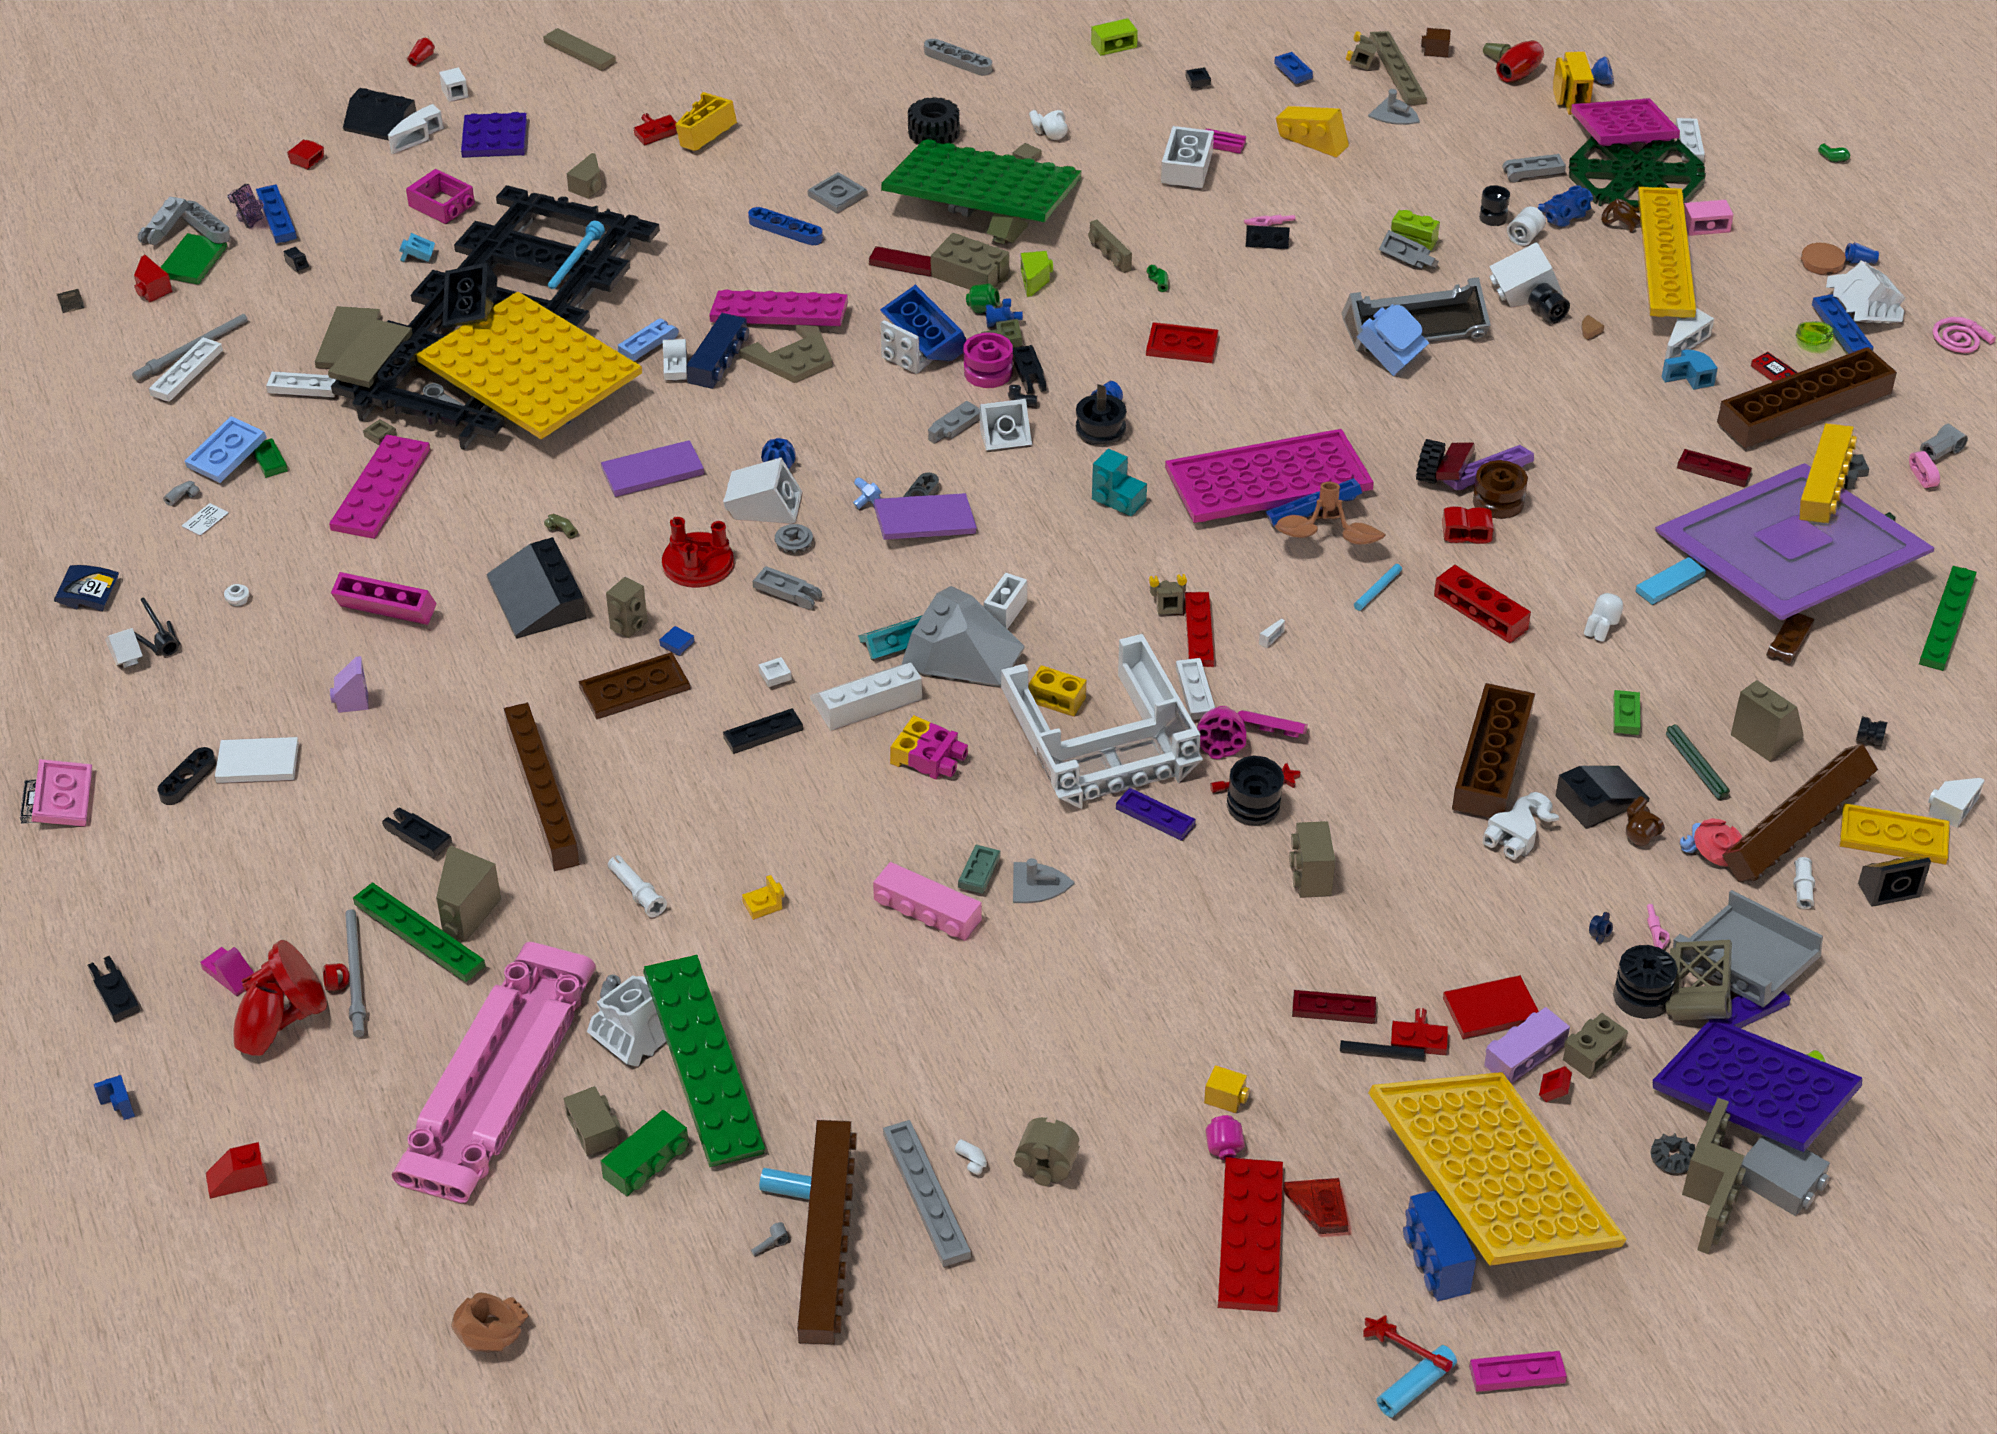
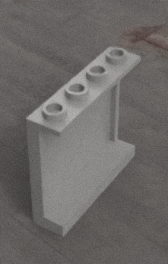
[1673,890,1823,1007]

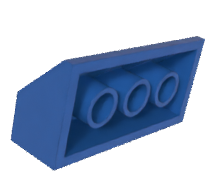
[880,284,967,361]

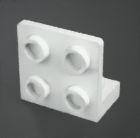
[880,320,933,374]

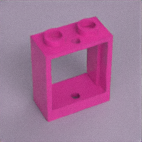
[406,168,475,224]

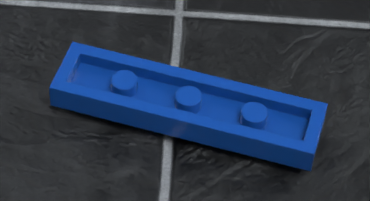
[256,184,297,243]
[1812,294,1874,354]
[1266,478,1362,527]

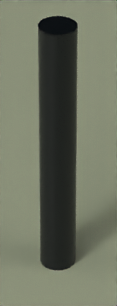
[1340,1040,1424,1060]

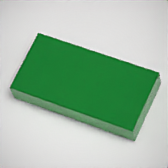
[252,438,288,478]

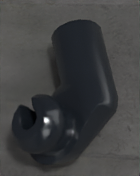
[1007,384,1038,407]

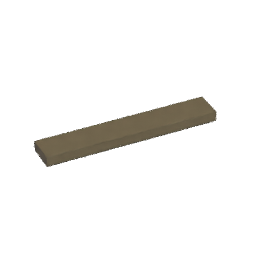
[1369,31,1427,105]

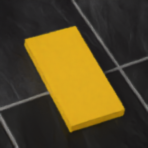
[1839,803,1950,865]

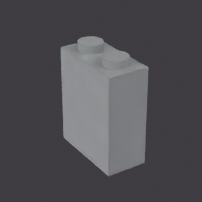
[1742,1135,1830,1216]

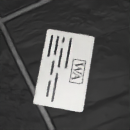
[182,503,229,535]

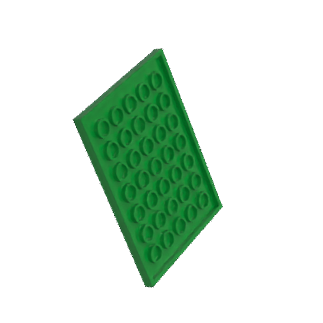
[881,139,1082,222]

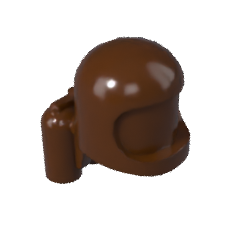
[1626,796,1665,846]

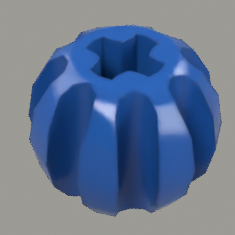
[761,438,796,469]

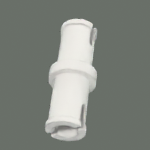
[1793,857,1815,909]

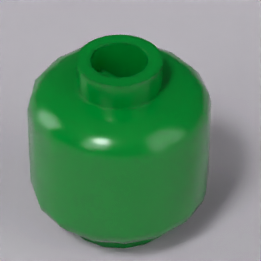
[966,283,1000,313]

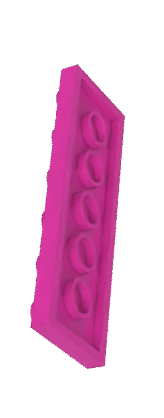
[709,289,848,326]
[329,434,430,539]

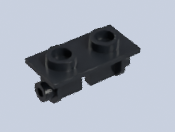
[1245,225,1290,249]

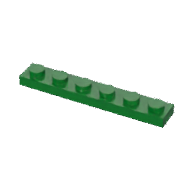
[1919,565,1977,671]
[353,882,486,982]

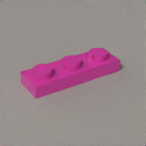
[1469,1351,1567,1392]

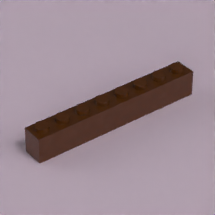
[503,702,580,871]
[1722,744,1879,882]
[797,1120,857,1345]

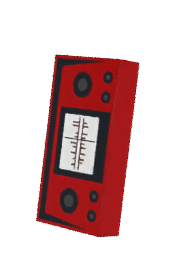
[1751,352,1798,382]

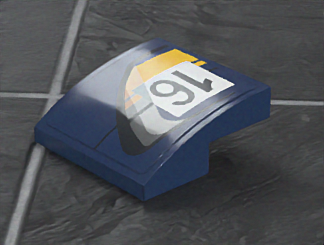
[54,565,119,612]

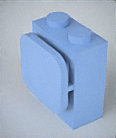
[1357,304,1429,376]

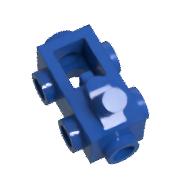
[1538,185,1593,227]

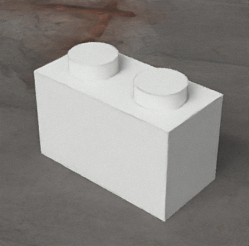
[984,572,1027,629]

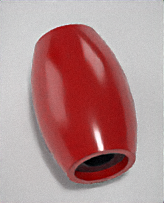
[1496,40,1544,82]
[233,982,284,1056]

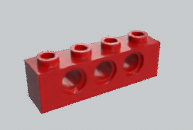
[1434,565,1531,644]

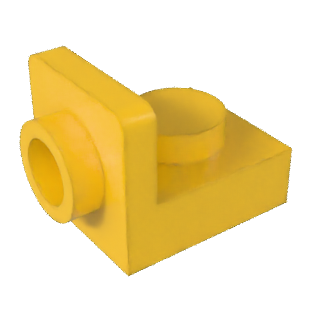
[742,875,785,920]

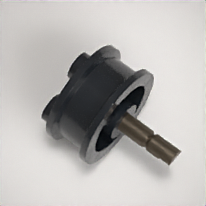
[1075,384,1127,445]

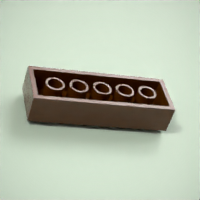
[1452,683,1535,818]

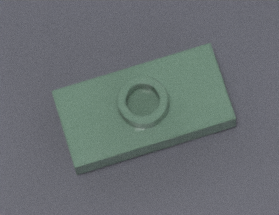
[958,844,1001,894]

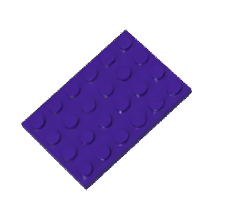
[1652,1019,1862,1152]

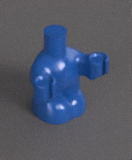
[986,298,1023,327]

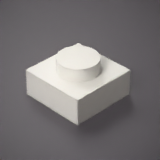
[758,657,792,687]

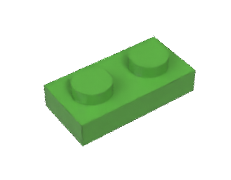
[1613,690,1640,735]

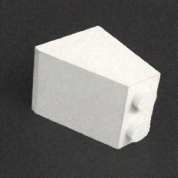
[1489,242,1564,307]
[723,458,802,524]

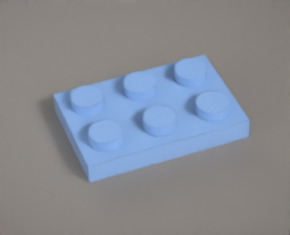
[184,416,267,483]

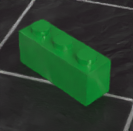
[600,1110,689,1197]

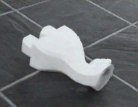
[1483,792,1559,860]

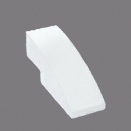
[388,104,443,154]

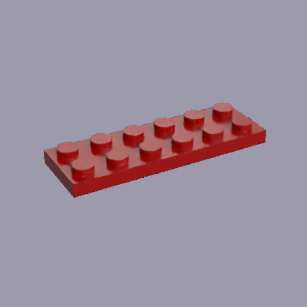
[1218,1157,1283,1312]

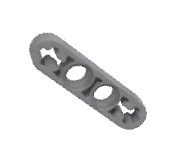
[924,39,992,76]
[181,201,230,243]

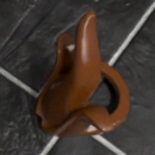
[1601,199,1640,233]

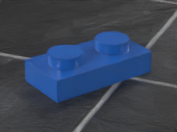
[1274,52,1313,84]

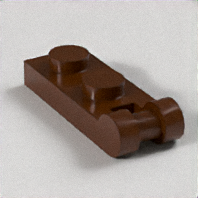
[1767,613,1815,665]

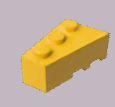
[675,92,737,151]
[1276,106,1349,158]

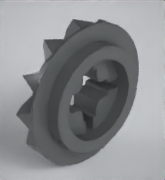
[1650,1133,1695,1173]

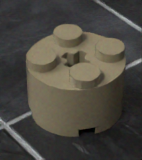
[1014,1117,1080,1186]

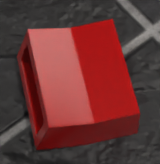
[287,139,324,170]

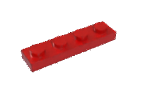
[1184,592,1214,667]

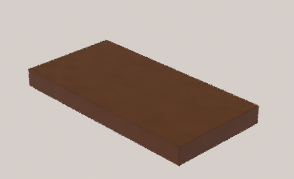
[578,652,691,720]

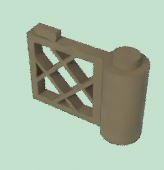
[1666,940,1732,1021]

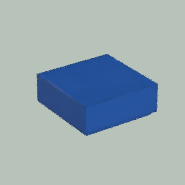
[659,626,695,655]

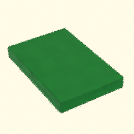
[160,233,228,285]

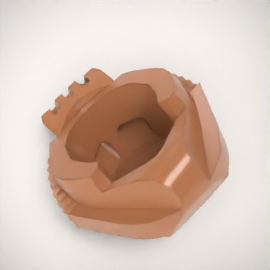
[451,1292,529,1353]

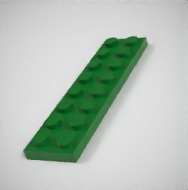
[643,955,765,1167]

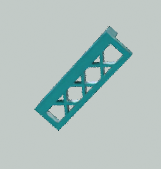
[858,615,923,659]

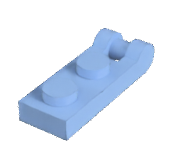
[617,318,679,361]

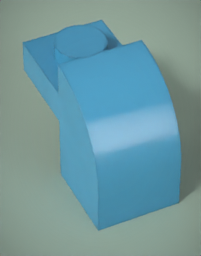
[1662,350,1718,390]

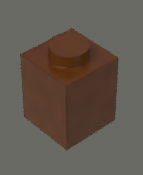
[1421,28,1451,58]

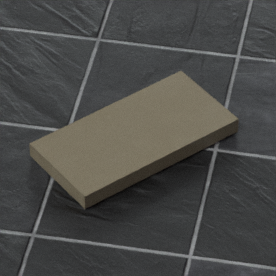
[315,306,381,369]
[328,318,413,388]

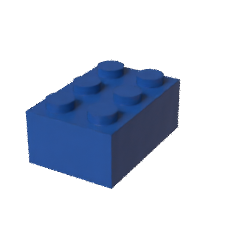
[1403,1190,1476,1302]

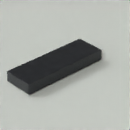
[723,708,803,754]

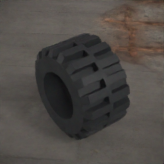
[908,97,960,144]

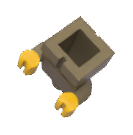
[1346,31,1377,70]
[1149,574,1187,615]

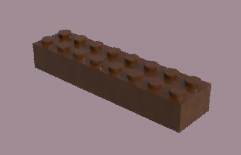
[1717,347,1897,448]

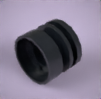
[1226,755,1284,826]
[1613,945,1678,1019]

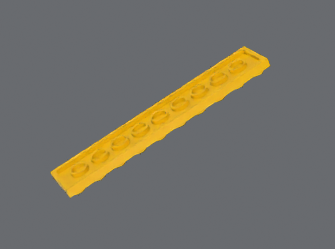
[1638,187,1696,318]

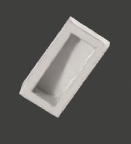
[1259,619,1285,648]

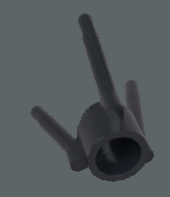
[134,597,181,656]

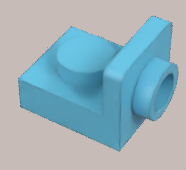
[399,233,435,262]

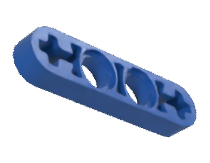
[748,207,823,245]

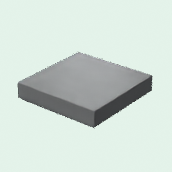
[808,172,868,213]

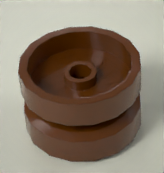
[1472,460,1528,519]

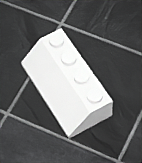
[810,662,922,731]

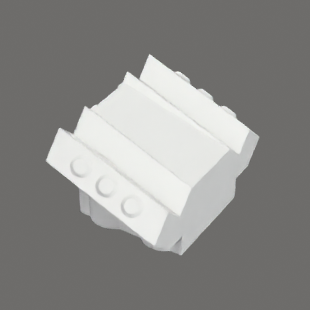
[1826,260,1906,324]
[587,975,667,1067]

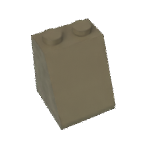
[1731,680,1804,762]
[436,845,501,942]

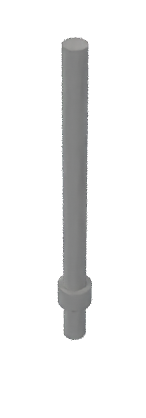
[132,314,248,381]
[345,909,366,1037]

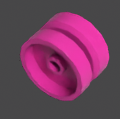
[964,332,1013,388]

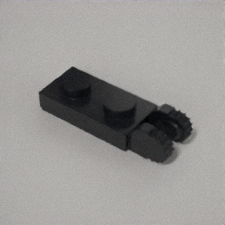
[1013,345,1047,394]
[382,807,452,858]
[87,955,140,1022]

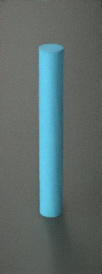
[1354,564,1402,611]

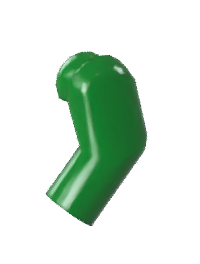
[1818,143,1851,162]

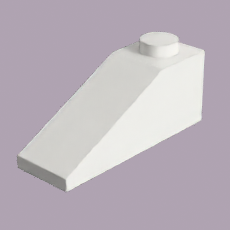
[1665,308,1714,359]

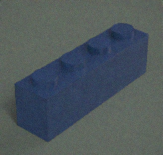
[686,313,750,389]

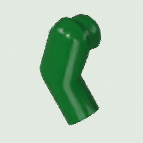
[1146,265,1168,292]

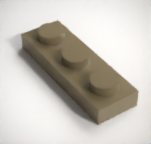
[1088,220,1132,273]

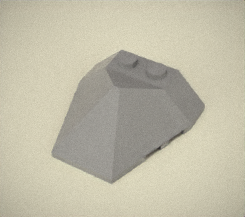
[902,586,1025,687]

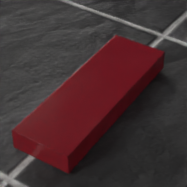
[869,246,931,277]
[1436,442,1475,480]
[1677,449,1752,488]
[1292,990,1376,1024]

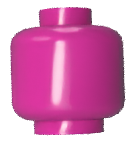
[1205,1115,1245,1160]

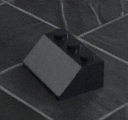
[343,88,416,141]

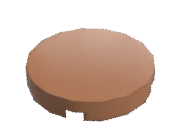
[1801,242,1846,275]

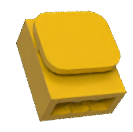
[1553,52,1594,115]

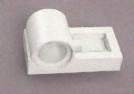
[663,339,687,380]

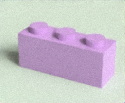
[1484,1007,1570,1084]

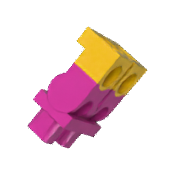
[890,715,968,779]

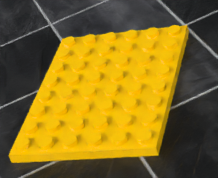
[416,292,642,439]
[1368,1072,1627,1266]

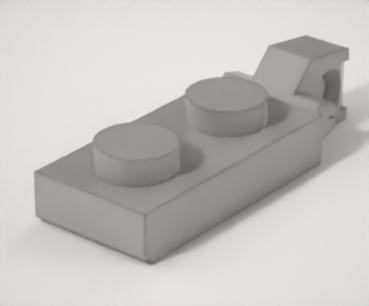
[1379,230,1439,269]
[928,401,980,444]

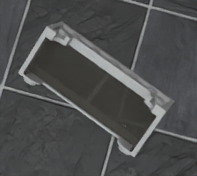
[1342,277,1491,352]

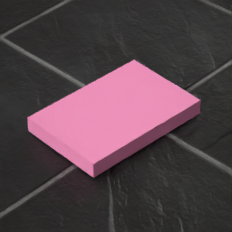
[31,759,92,827]

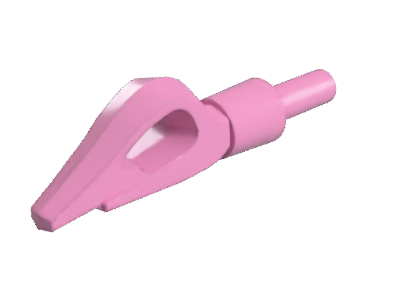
[1244,214,1295,226]
[1647,904,1670,949]

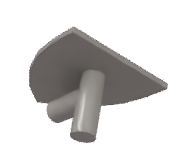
[1368,89,1420,125]
[1013,858,1075,903]

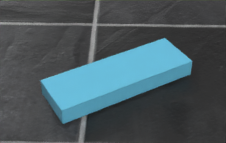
[1635,557,1706,605]

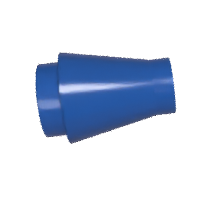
[1845,242,1879,264]

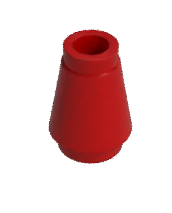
[407,37,435,66]

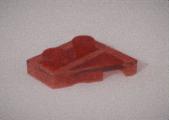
[1283,1178,1349,1234]

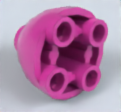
[1197,706,1246,759]

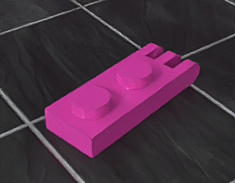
[1237,710,1308,738]

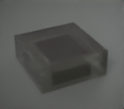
[57,289,85,313]

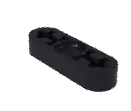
[378,340,421,389]
[157,747,216,805]

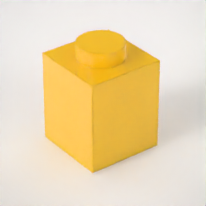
[1204,1065,1250,1113]

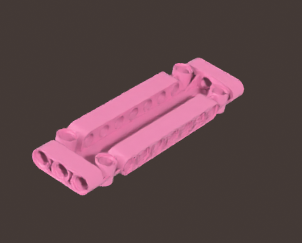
[392,942,596,1203]

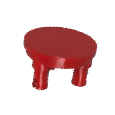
[662,517,734,588]
[241,940,327,1031]

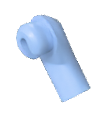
[1680,823,1701,853]

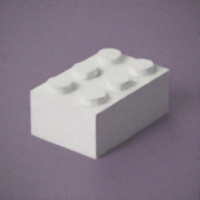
[1161,126,1214,188]

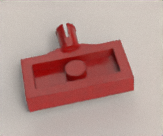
[634,113,677,145]
[1390,1008,1448,1056]

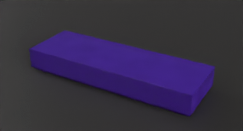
[1116,788,1196,841]

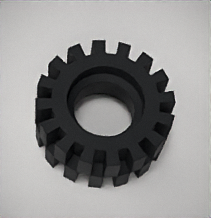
[1416,439,1446,484]

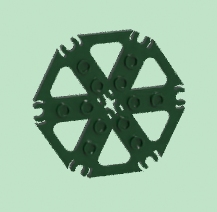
[1568,136,1706,208]

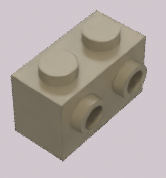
[606,577,648,638]
[1563,1013,1628,1079]
[563,1086,621,1156]

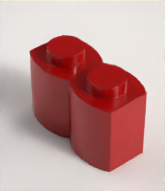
[1442,506,1494,544]

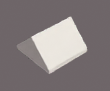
[980,399,1032,451]

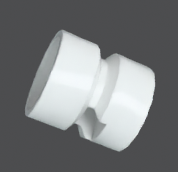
[1507,207,1546,246]

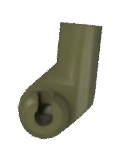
[544,514,578,539]

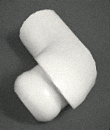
[955,1139,987,1175]

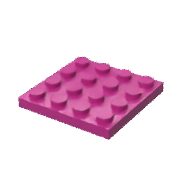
[1571,98,1680,146]

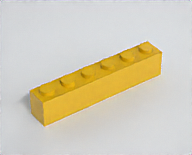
[1799,423,1857,523]

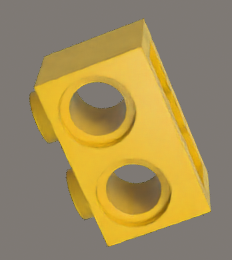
[1028,665,1087,717]

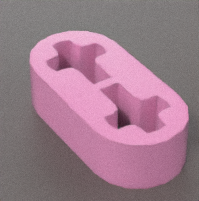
[1909,451,1940,488]

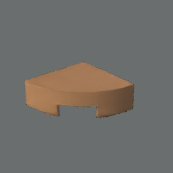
[1581,315,1604,340]

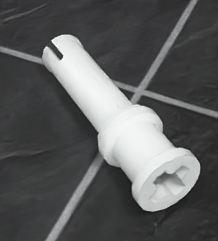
[608,855,667,917]

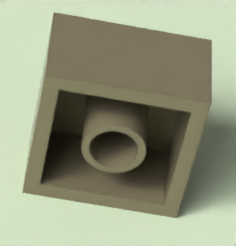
[1289,821,1335,898]

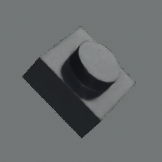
[1185,67,1211,88]

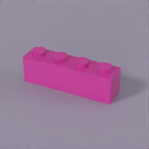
[331,572,437,625]

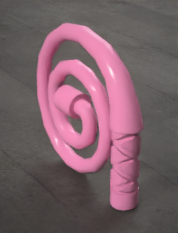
[1932,317,1996,353]

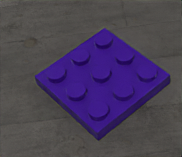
[461,112,527,158]

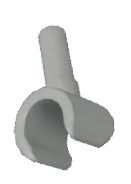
[751,1222,789,1256]

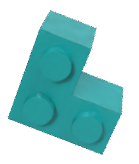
[1092,448,1147,517]

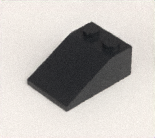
[443,263,497,328]
[1555,766,1650,829]

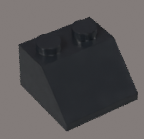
[1858,856,1931,907]

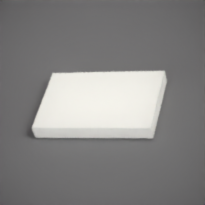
[215,737,299,783]

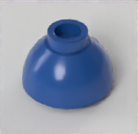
[1591,56,1614,85]

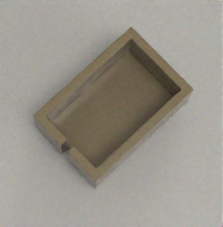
[931,233,1009,290]

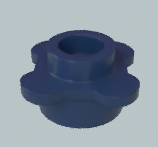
[1589,912,1613,944]

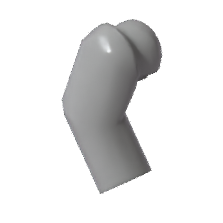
[163,481,199,506]

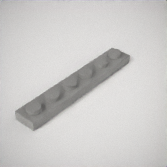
[883,1120,971,1267]

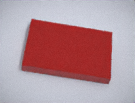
[1146,322,1219,363]
[1443,975,1539,1039]

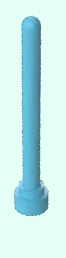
[548,221,605,289]

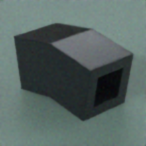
[283,246,309,271]

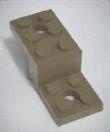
[1682,1098,1747,1254]

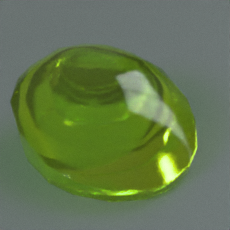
[1796,321,1833,346]

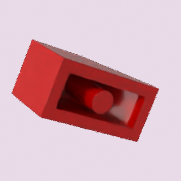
[134,255,172,302]
[206,1142,268,1199]

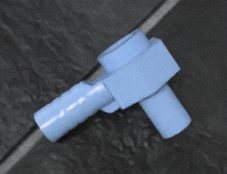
[853,477,882,509]

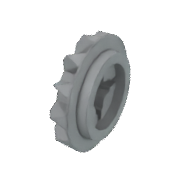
[775,524,813,554]

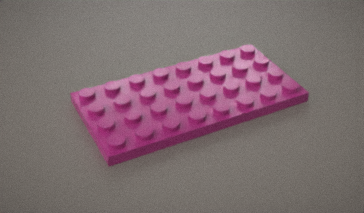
[1165,429,1374,523]

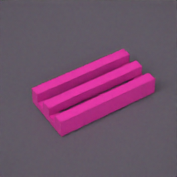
[1206,128,1246,154]

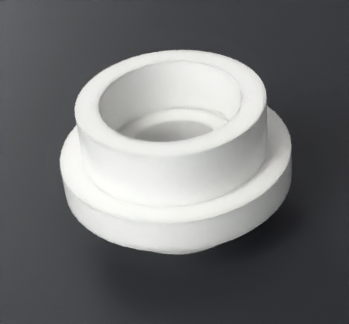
[224,584,249,606]

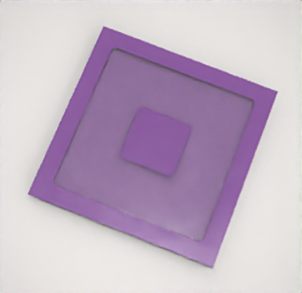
[1655,463,1934,620]

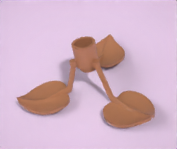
[1275,482,1386,544]

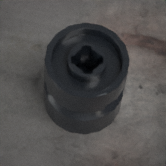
[1479,185,1510,226]
[1528,283,1570,324]

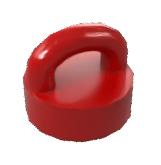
[323,963,350,991]

